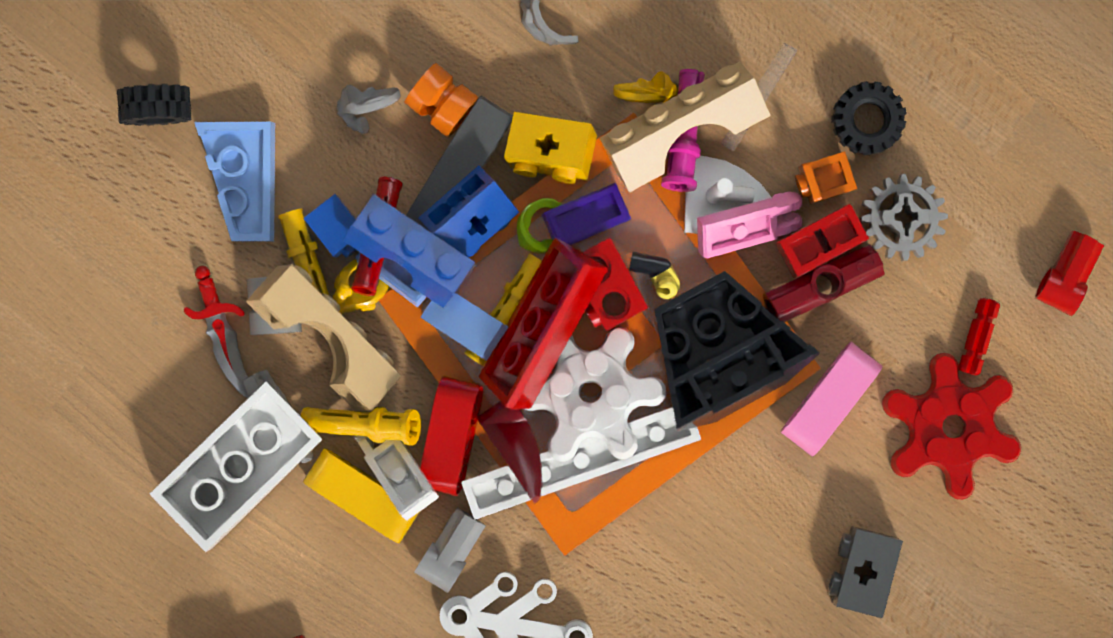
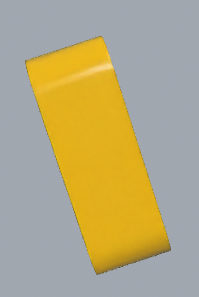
[303,448,420,543]

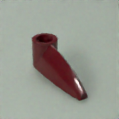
[476,401,542,504]

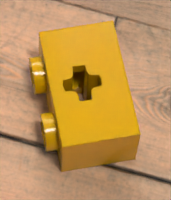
[504,112,597,184]

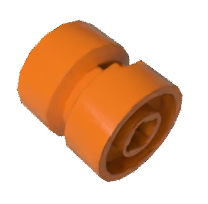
[404,63,479,138]

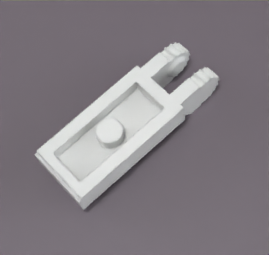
[354,435,439,521]

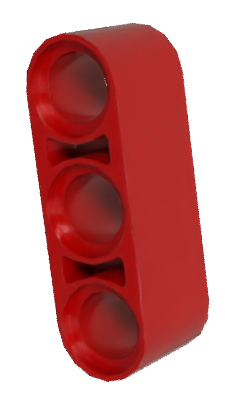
[420,376,484,496]

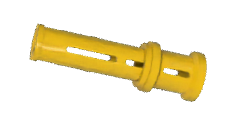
[300,407,421,446]

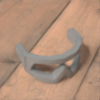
[520,0,579,46]

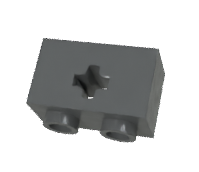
[828,526,903,619]

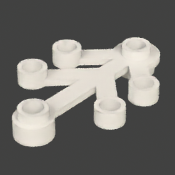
[440,571,593,638]

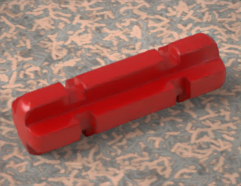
[958,298,1000,375]

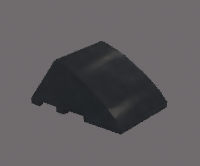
[655,271,819,432]

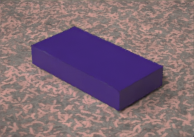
[541,182,631,245]

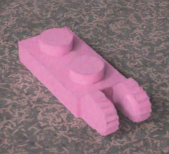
[697,191,802,259]

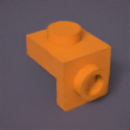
[795,151,857,205]

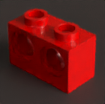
[775,204,869,278]
[582,237,648,331]

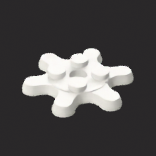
[525,327,666,461]

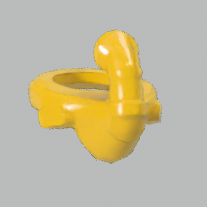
[613,71,678,104]
[333,259,389,315]

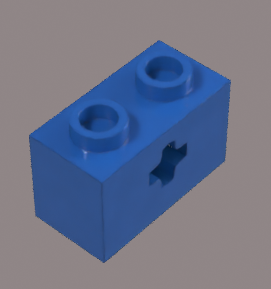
[418,166,520,257]

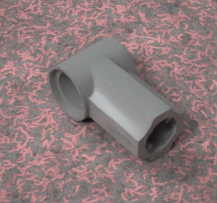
[414,507,486,593]

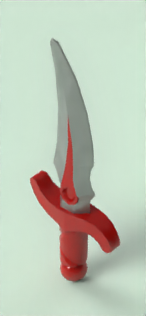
[184,265,249,399]

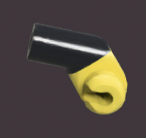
[629,251,680,299]

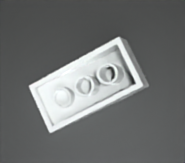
[150,381,322,552]

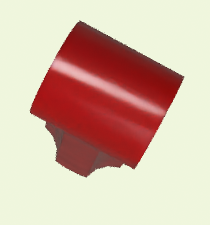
[1035,231,1104,316]

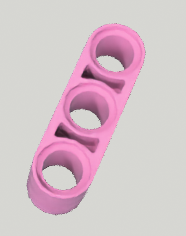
[781,342,883,457]

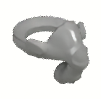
[337,85,401,134]

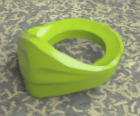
[516,198,563,253]

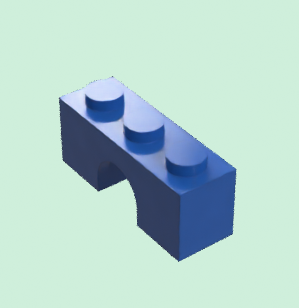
[343,194,475,308]

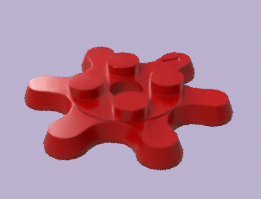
[882,353,1022,500]

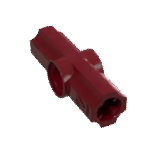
[763,244,885,322]

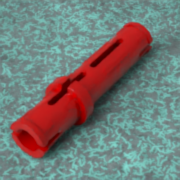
[351,176,403,296]

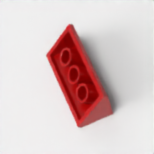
[478,238,608,410]

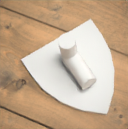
[684,156,772,234]

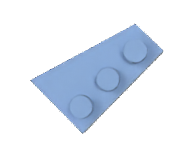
[194,121,275,242]

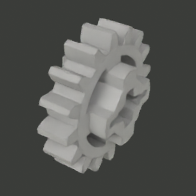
[859,174,948,261]

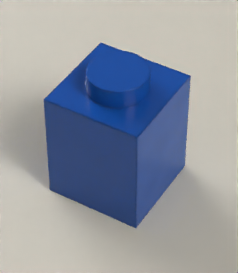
[304,194,357,258]

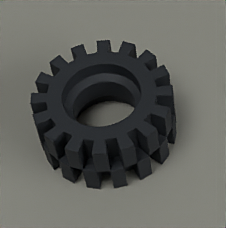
[831,81,907,155]
[117,84,191,126]

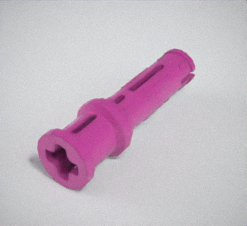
[661,69,705,192]

